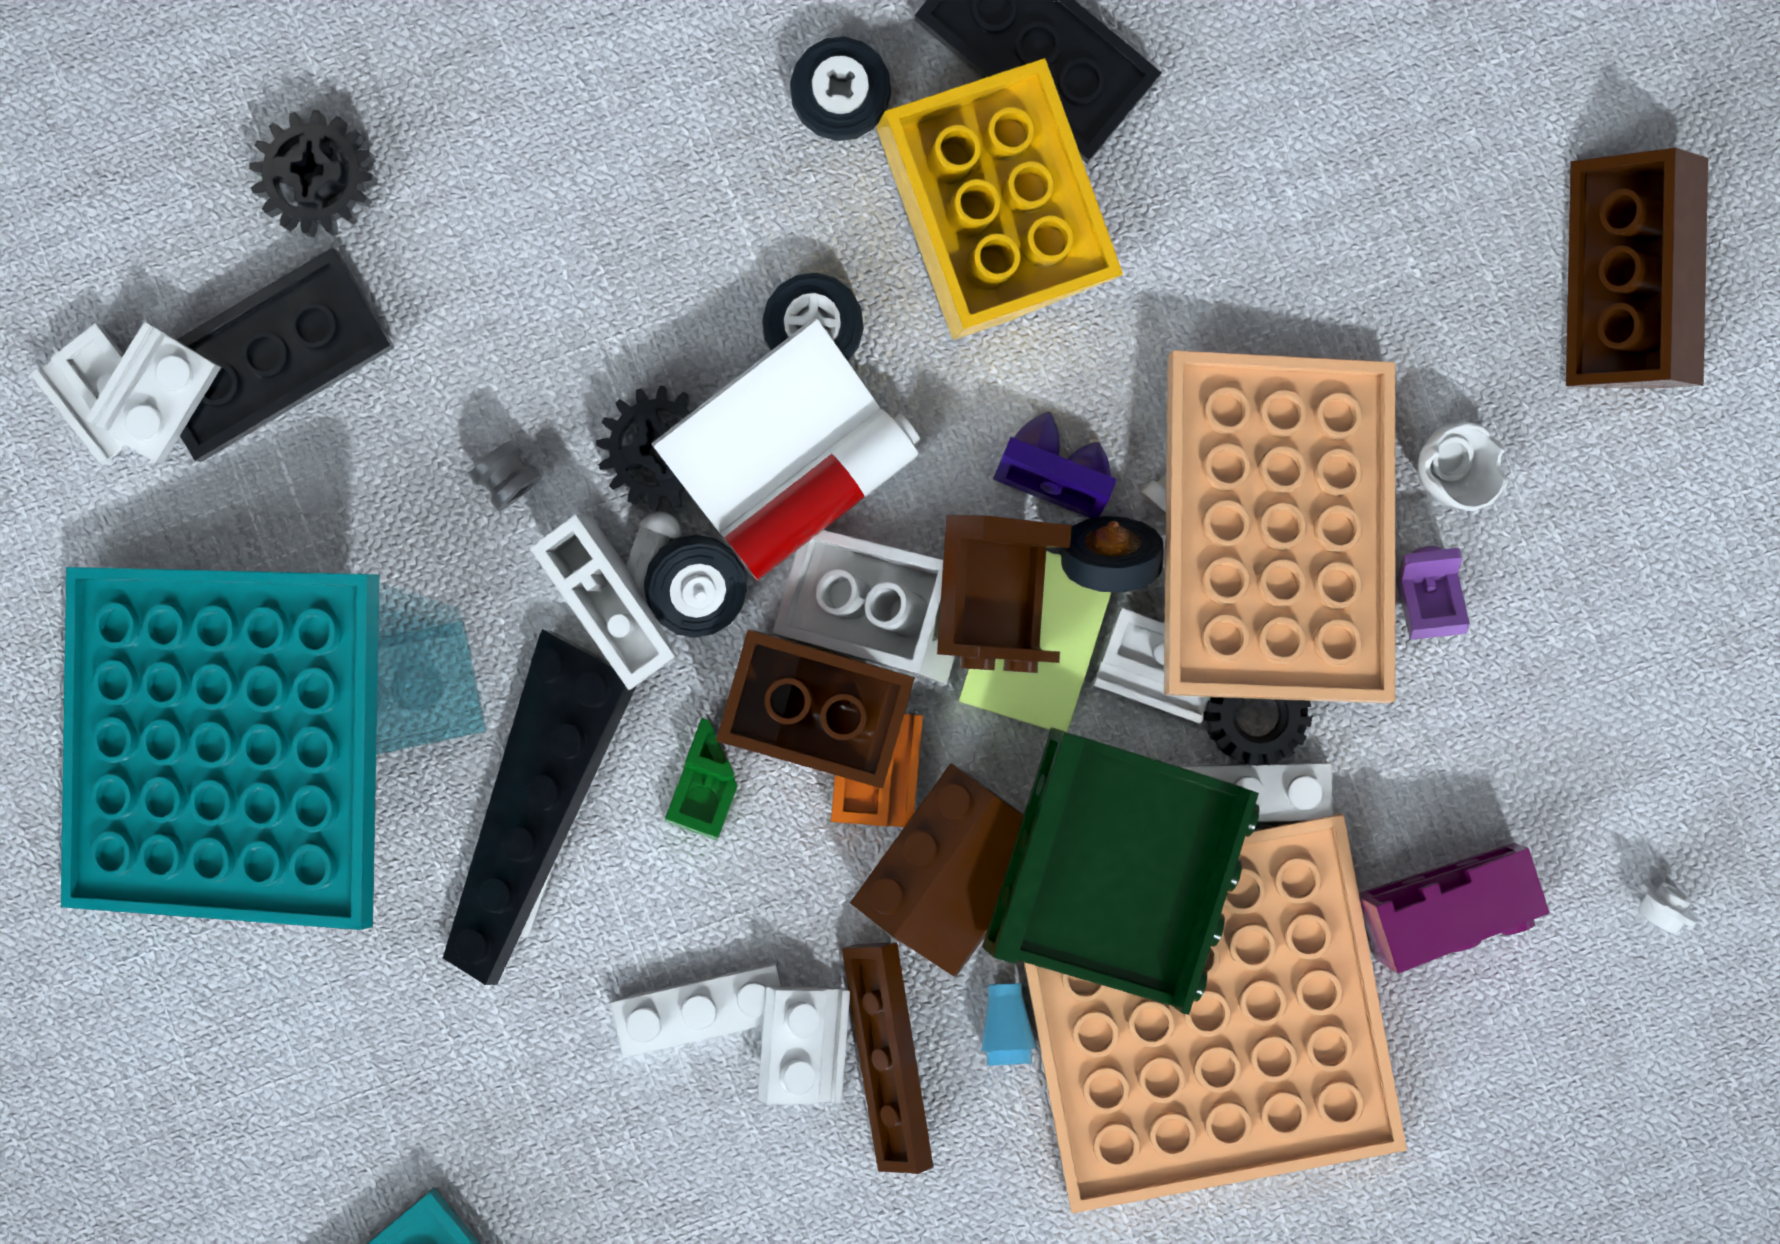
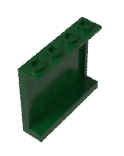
[982,727,1260,1015]

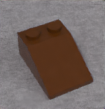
[716,629,915,789]

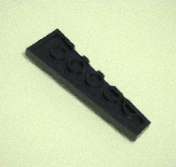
[443,629,637,985]

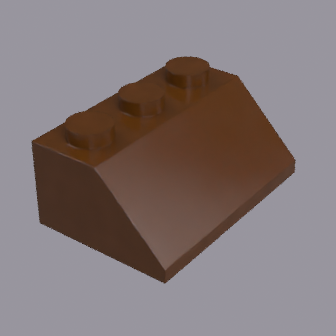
[850,763,1024,977]

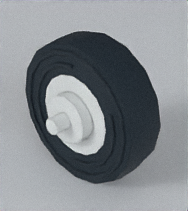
[644,535,747,638]

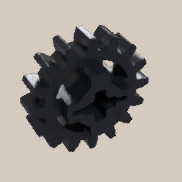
[249,110,378,237]
[596,386,698,511]

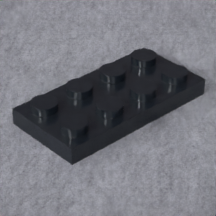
[914,0,1162,164]
[176,247,395,462]

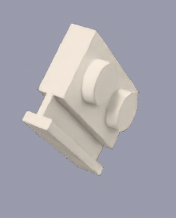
[84,322,221,464]
[30,323,130,465]
[1092,608,1210,724]
[758,987,850,1105]

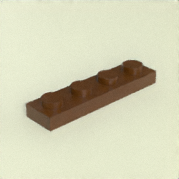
[842,942,934,1174]

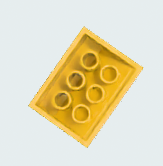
[876,58,1123,340]

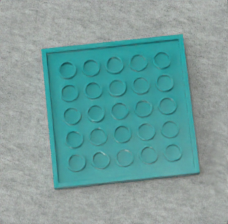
[61,567,380,930]

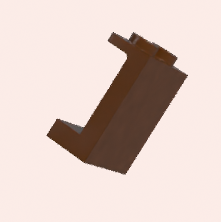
[937,515,1072,673]

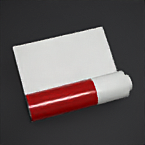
[651,317,921,581]

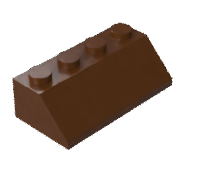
[1566,147,1708,389]

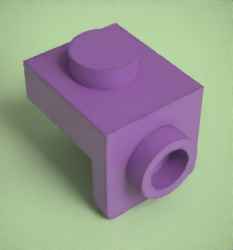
[1396,546,1470,640]

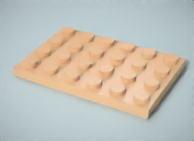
[1164,350,1395,704]

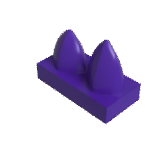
[993,412,1117,519]

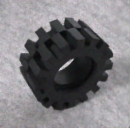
[1204,697,1312,766]

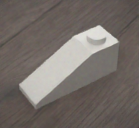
[529,515,677,690]

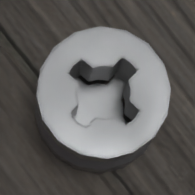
[469,440,542,511]

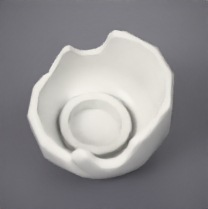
[1418,420,1508,511]

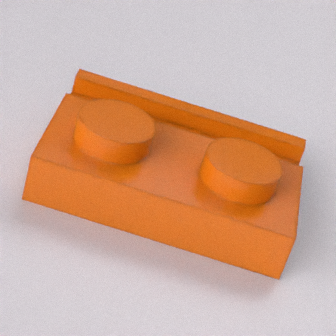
[831,714,923,827]

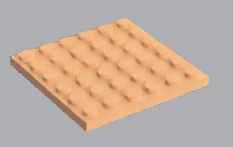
[1024,813,1407,1214]

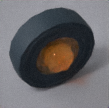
[1061,516,1163,593]

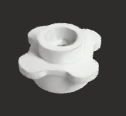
[1638,882,1698,934]

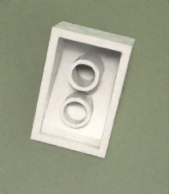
[772,530,955,684]

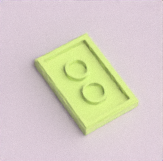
[958,551,1111,732]

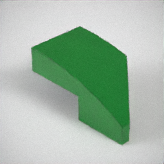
[665,718,738,841]

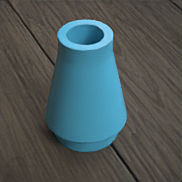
[980,983,1037,1066]

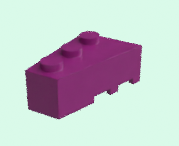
[1359,843,1550,974]

